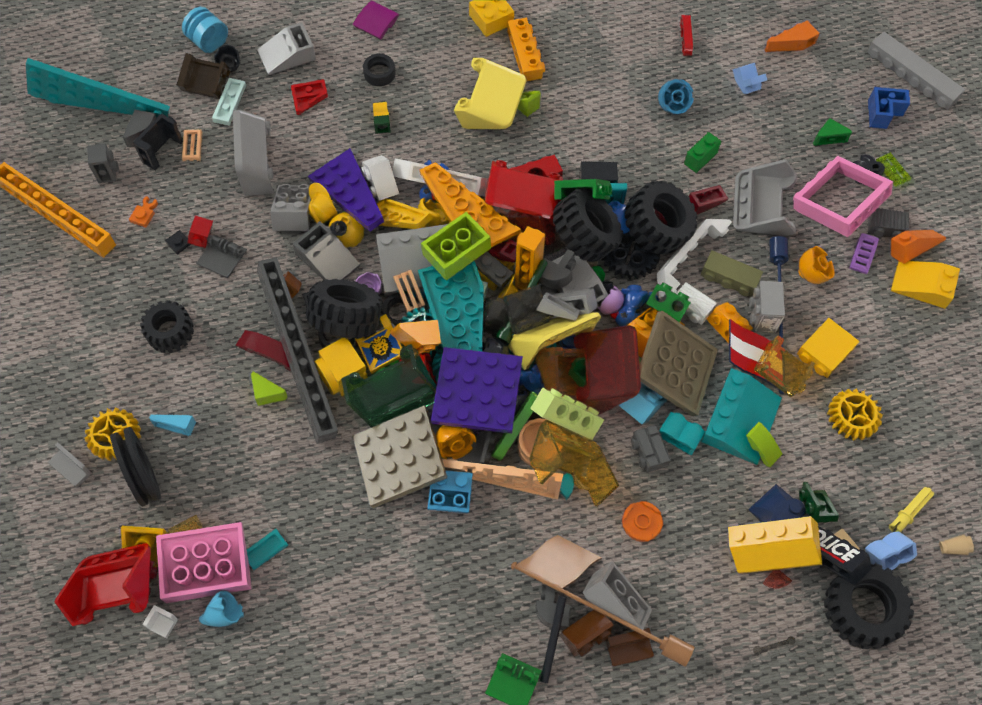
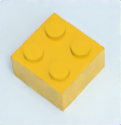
[469,0,514,37]

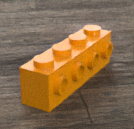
[507,18,545,82]
[515,227,545,292]

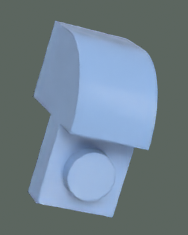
[732,63,767,94]

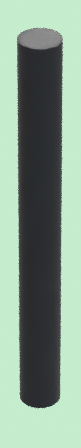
[540,595,567,683]

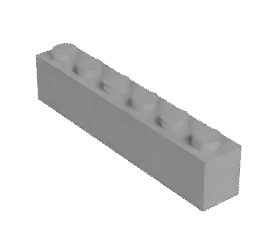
[867,32,965,110]

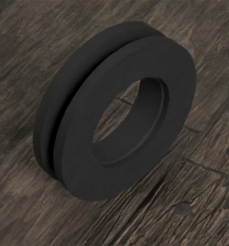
[110,427,161,507]

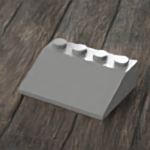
[376,224,448,294]

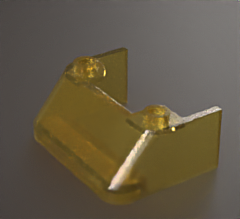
[530,420,619,507]

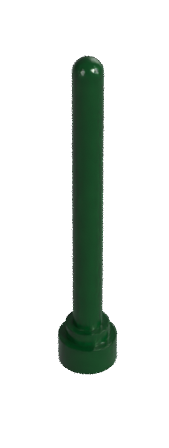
[496,259,548,344]

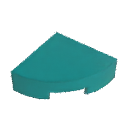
[560,471,574,500]

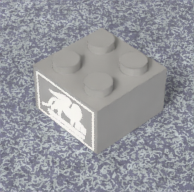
[749,281,785,332]

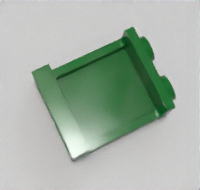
[554,179,612,200]

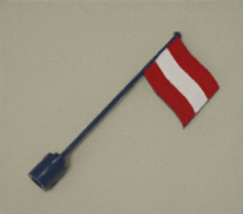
[729,236,789,394]

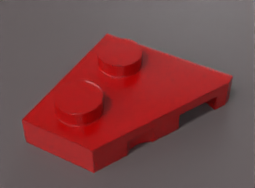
[291,79,328,115]

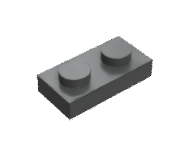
[475,252,514,288]

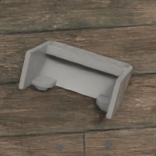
[233,109,273,196]

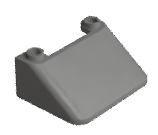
[733,159,797,236]

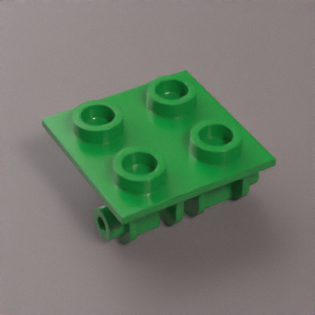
[485,653,542,705]

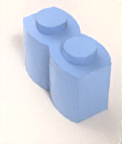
[865,531,917,570]

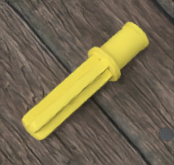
[889,487,934,533]

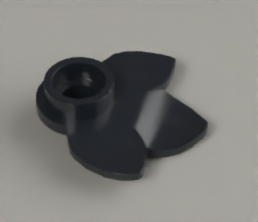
[852,155,885,184]

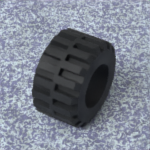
[140,300,194,353]

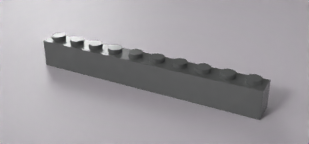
[257,257,338,444]

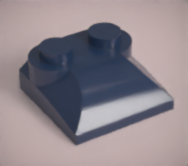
[748,484,806,523]

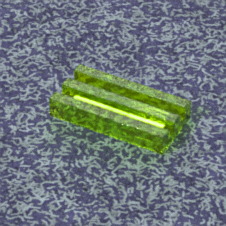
[876,152,911,187]

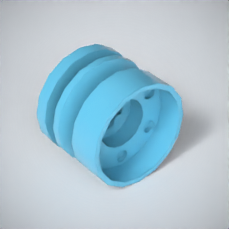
[182,7,228,53]

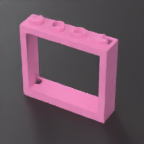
[793,156,893,237]

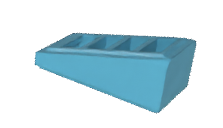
[149,415,196,436]

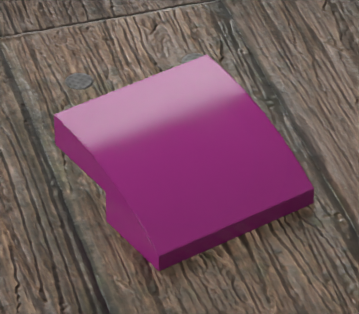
[352,0,399,40]

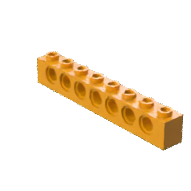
[0,162,116,258]

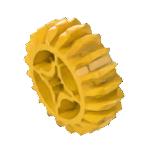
[827,388,883,441]
[85,407,141,461]

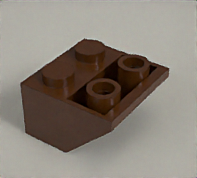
[560,610,614,657]

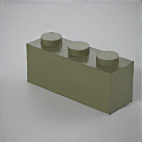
[700,250,763,297]

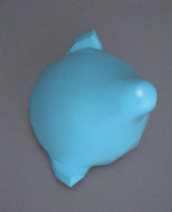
[199,591,244,627]

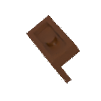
[606,628,654,667]

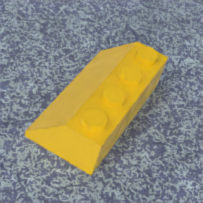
[728,516,822,573]

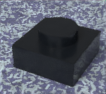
[165,230,191,255]

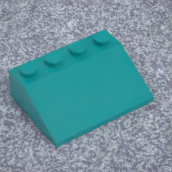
[701,368,782,465]

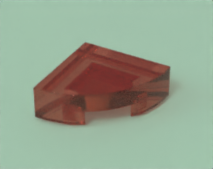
[762,570,792,589]

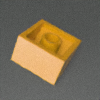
[390,320,441,354]

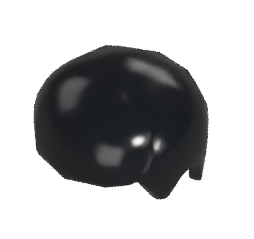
[214,44,241,73]

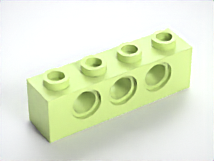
[530,388,604,440]

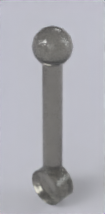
[753,636,796,655]

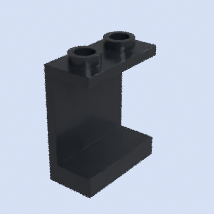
[133,113,183,171]

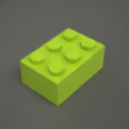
[421,212,491,280]

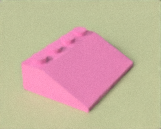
[156,522,251,603]

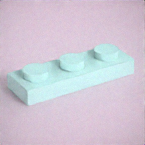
[212,78,246,126]

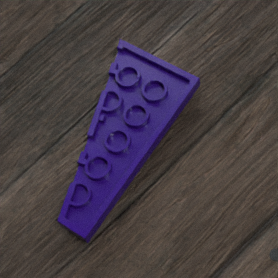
[308,148,384,232]

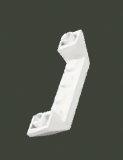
[392,159,488,197]
[657,219,732,301]

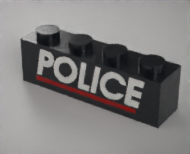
[800,516,872,585]

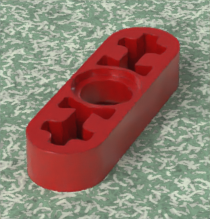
[680,15,693,56]

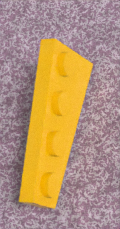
[377,198,432,229]

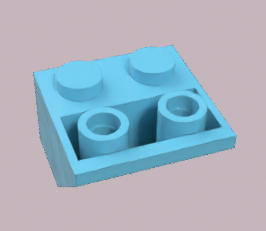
[612,377,667,425]

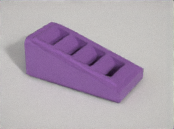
[849,233,879,274]

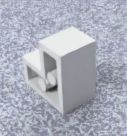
[361,155,399,201]

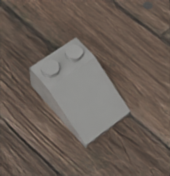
[582,561,652,630]

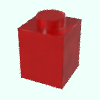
[188,215,213,248]

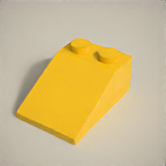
[891,261,960,309]

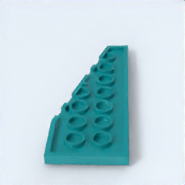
[26,58,170,117]
[418,260,484,351]

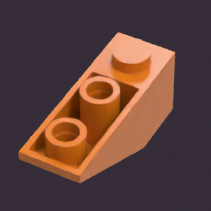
[765,20,820,52]

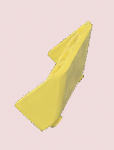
[454,58,526,129]
[508,312,601,370]

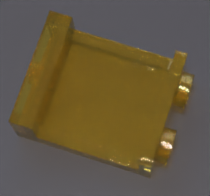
[754,335,815,397]

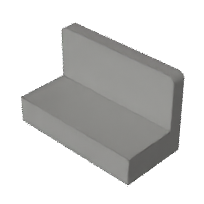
[48,442,92,488]

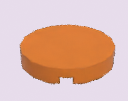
[622,501,663,542]

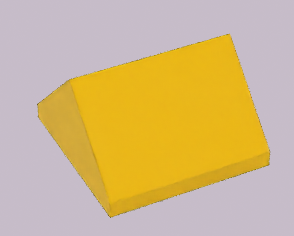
[121,525,168,567]

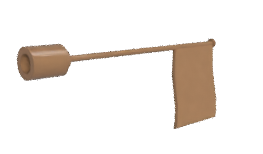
[511,535,695,667]

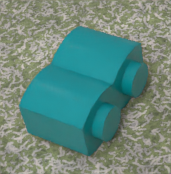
[659,412,705,455]

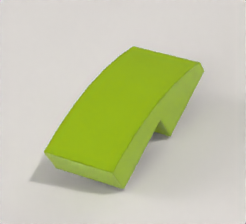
[746,422,782,467]

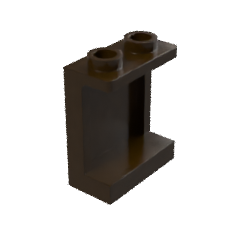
[176,53,230,99]

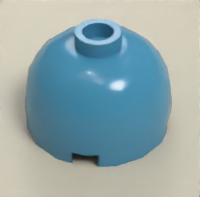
[658,79,694,114]

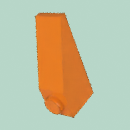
[891,230,946,264]

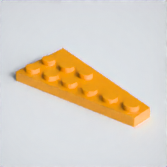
[419,162,521,247]

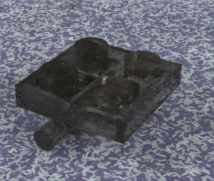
[503,285,554,335]

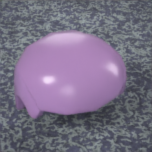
[356,272,383,295]
[598,286,624,315]

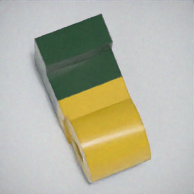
[373,102,391,134]

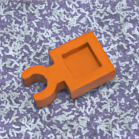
[129,196,158,228]

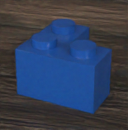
[868,87,910,129]

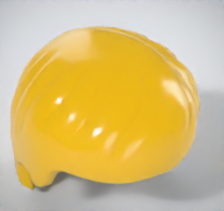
[418,198,450,228]

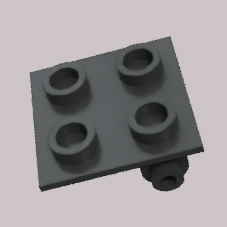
[196,234,247,278]

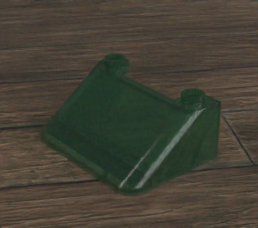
[341,344,437,428]

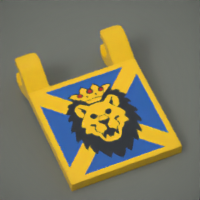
[355,314,406,374]

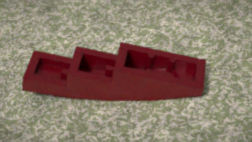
[655,185,729,226]

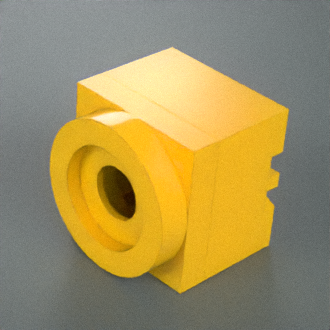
[314,338,368,396]

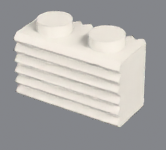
[672,282,717,325]

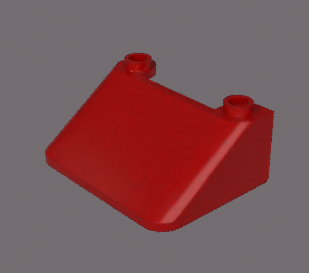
[485,160,563,219]
[54,543,151,626]

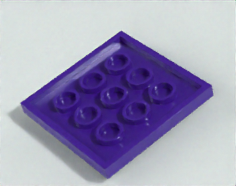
[431,347,523,434]

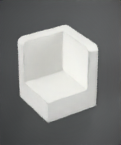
[143,605,178,639]

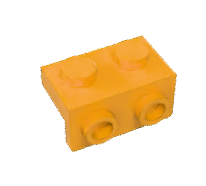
[706,302,753,343]

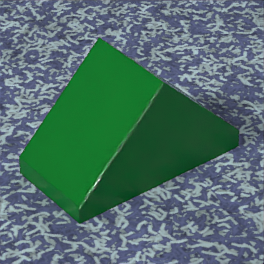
[813,118,852,146]

